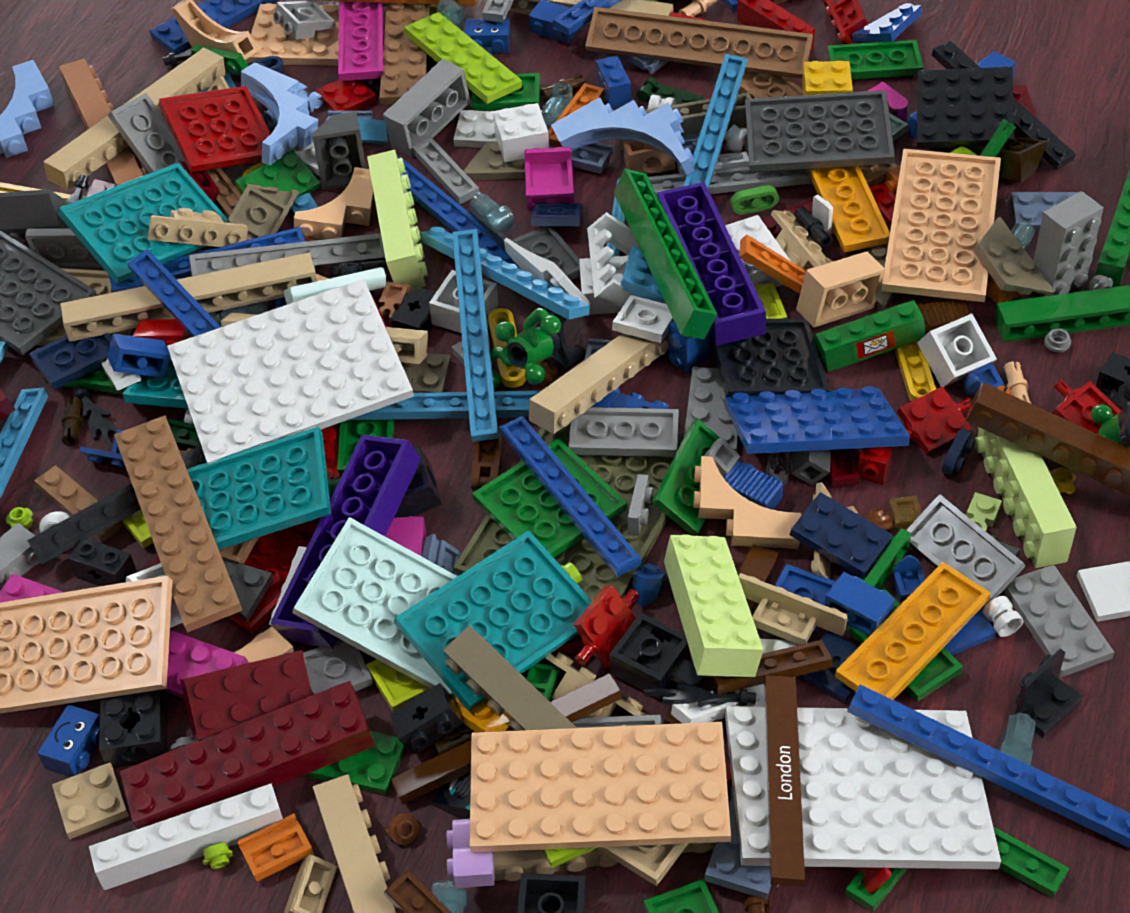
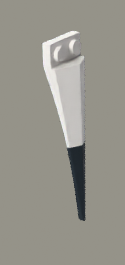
[469,207,590,304]

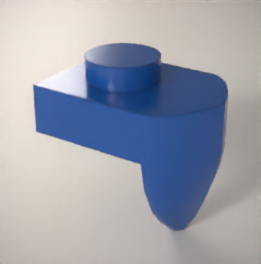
[963,362,1004,398]
[893,555,925,602]
[632,564,667,609]

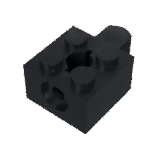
[394,446,442,518]
[609,613,703,700]
[99,691,167,768]

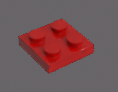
[316,80,377,111]

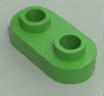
[730,185,779,215]

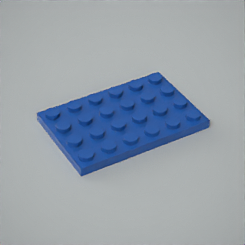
[724,386,910,454]

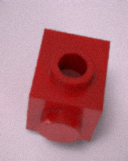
[858,446,893,485]

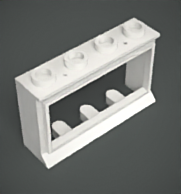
[587,212,639,309]

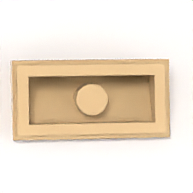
[284,854,338,913]

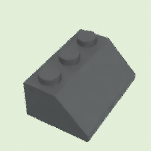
[312,111,366,190]
[0,189,70,242]

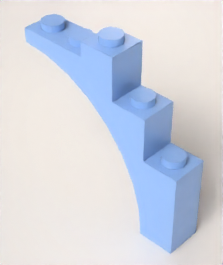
[0,60,54,158]
[241,62,318,166]
[551,97,695,175]

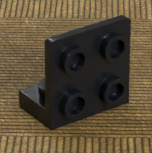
[1014,648,1083,738]

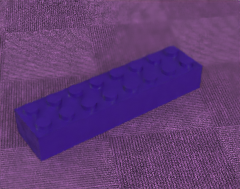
[657,182,766,346]
[270,435,421,649]

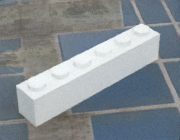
[89,783,283,890]

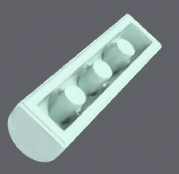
[283,267,386,305]

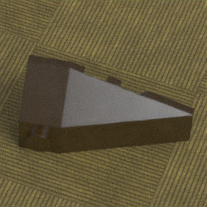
[946,137,1047,183]

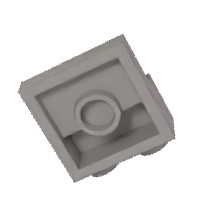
[273,1,335,40]

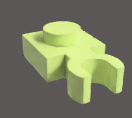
[966,492,1002,532]

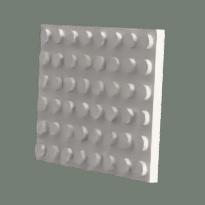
[167,279,414,464]
[725,706,1001,869]

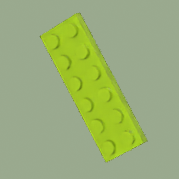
[404,12,522,104]

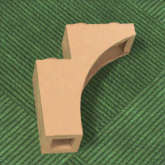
[171,0,259,60]
[294,167,375,240]
[693,456,801,549]

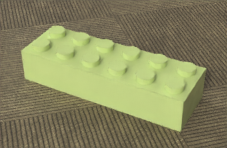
[367,150,428,289]
[975,427,1077,568]
[664,535,763,677]

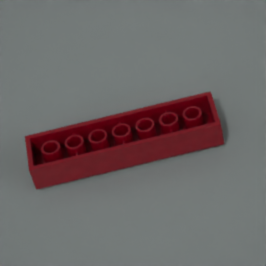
[120,681,375,829]

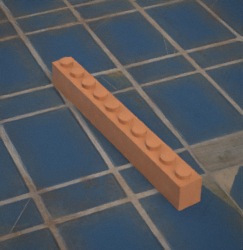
[59,59,146,186]

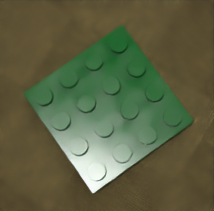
[472,439,628,558]

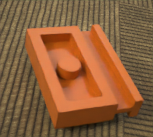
[237,814,314,882]

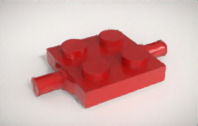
[1052,379,1121,434]
[897,386,972,455]
[573,585,640,668]

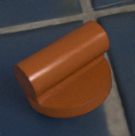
[537,360,557,388]
[865,509,893,531]
[384,813,419,845]

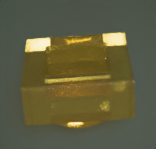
[888,495,922,527]

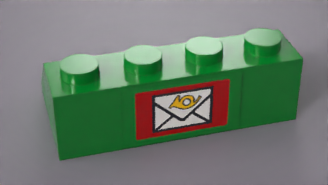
[812,300,926,372]

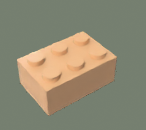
[796,252,885,327]

